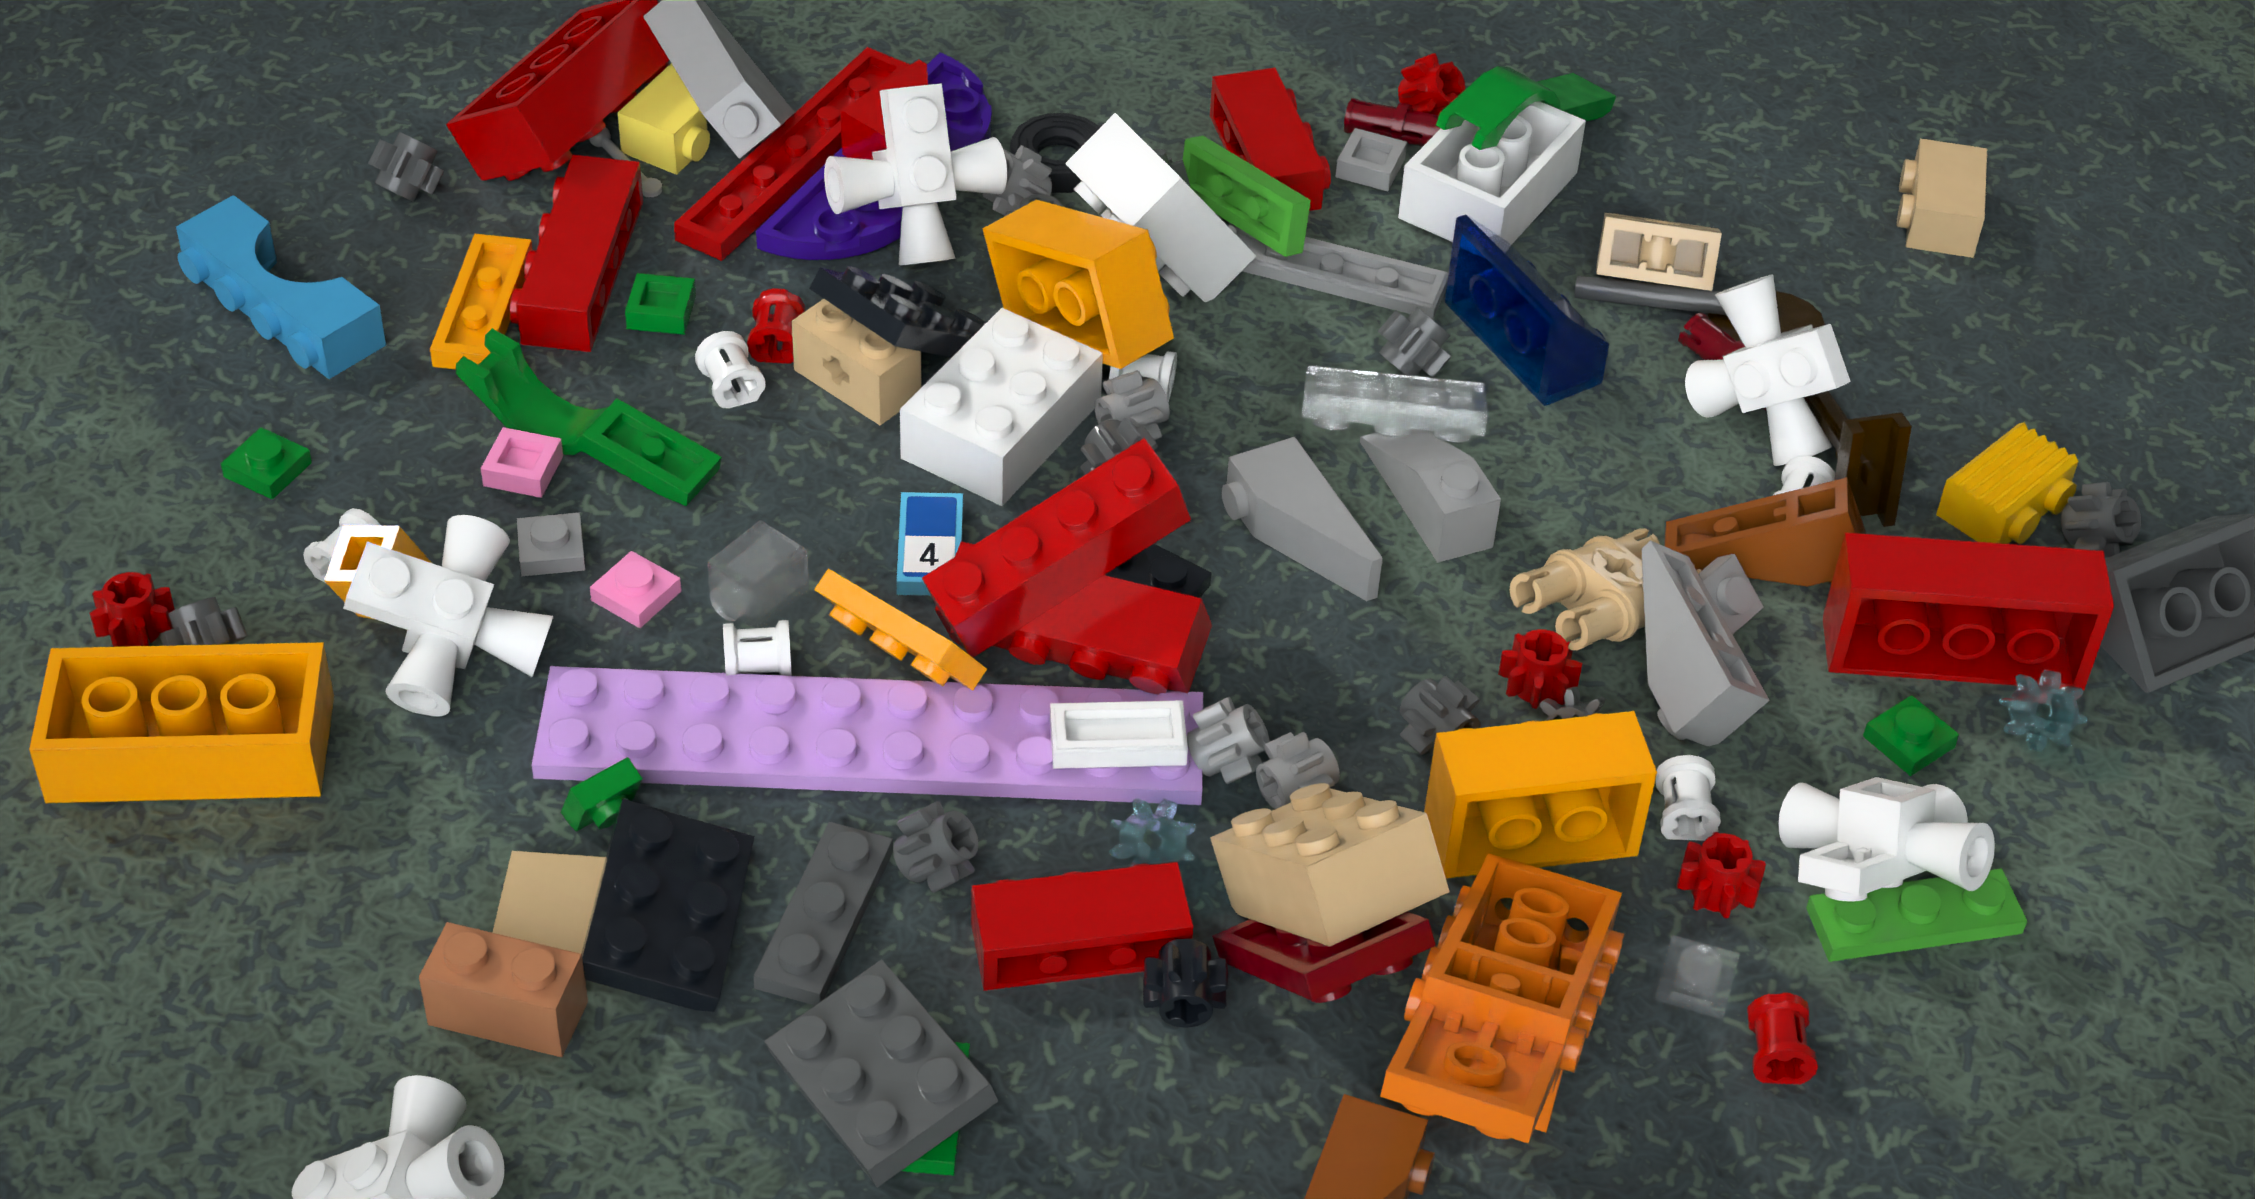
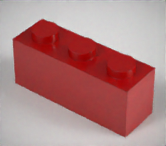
[1210,67,1331,211]
[971,862,1193,991]

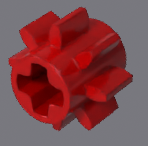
[1398,53,1465,115]
[89,572,175,647]
[1498,629,1582,709]
[1677,832,1766,918]

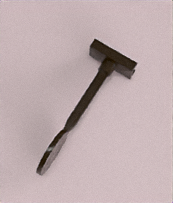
[1708,291,1912,527]

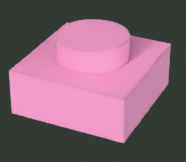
[481,427,563,498]
[590,551,681,628]

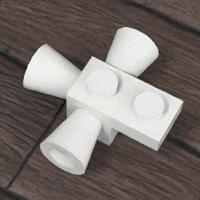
[824,83,1007,265]
[1685,274,1851,466]
[343,515,553,717]
[1779,777,1995,901]
[292,1075,504,1199]

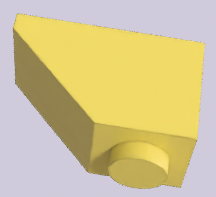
[617,63,710,175]

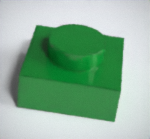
[625,273,696,335]
[221,427,312,500]
[1863,695,1959,776]
[561,757,643,832]

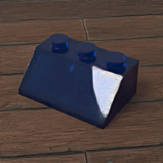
[1445,214,1609,406]

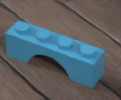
[176,195,386,379]

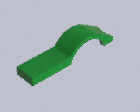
[1436,66,1616,150]
[456,328,722,506]

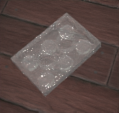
[1302,365,1488,442]

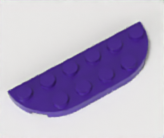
[756,52,992,260]

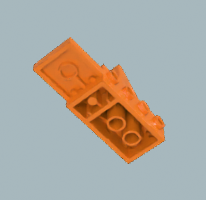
[1380,853,1625,1144]

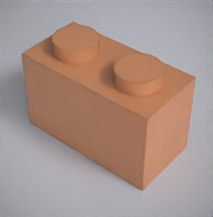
[419,922,588,1057]

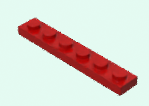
[674,47,911,261]

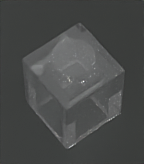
[707,520,809,628]

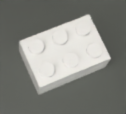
[1398,101,1586,261]
[1065,113,1256,302]
[900,308,1103,506]

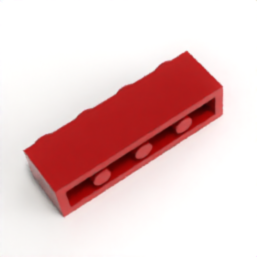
[510,155,643,352]
[922,437,1191,658]
[935,541,1212,695]

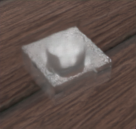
[1655,935,1740,1019]

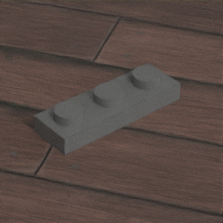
[754,822,893,1006]

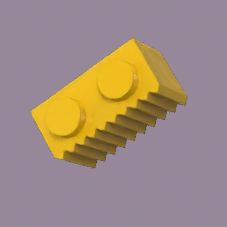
[1936,422,2079,544]

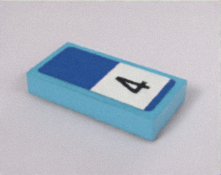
[897,492,963,596]

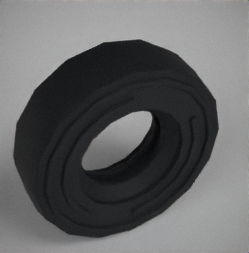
[1010,113,1101,193]

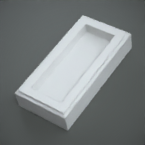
[1050,700,1188,769]

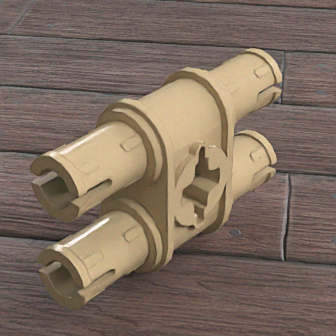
[1509,528,1701,651]

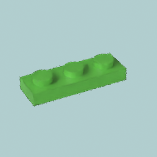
[1183,135,1311,257]
[1806,868,2027,962]

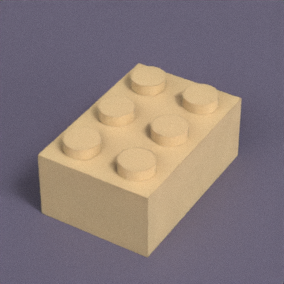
[1210,783,1450,946]

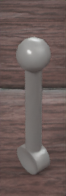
[589,127,662,197]

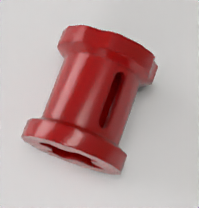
[747,288,805,364]
[1747,993,1818,1085]

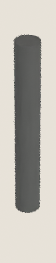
[1575,276,1726,315]

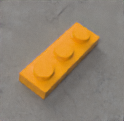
[430,233,533,369]
[814,568,987,691]

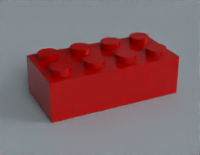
[446,0,669,181]
[1823,533,2114,690]

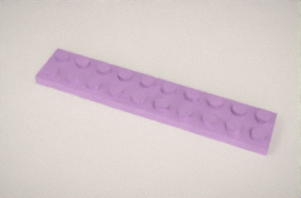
[532,666,1203,805]

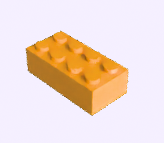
[29,642,334,803]

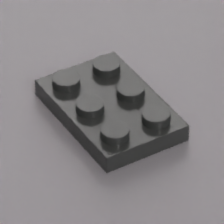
[764,959,998,1188]

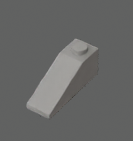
[643,0,795,159]
[1360,423,1501,563]
[1222,437,1383,601]
[1642,540,1770,746]

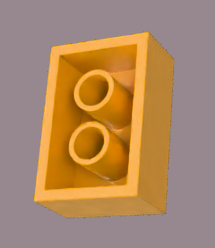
[982,200,1174,369]
[1424,711,1657,878]

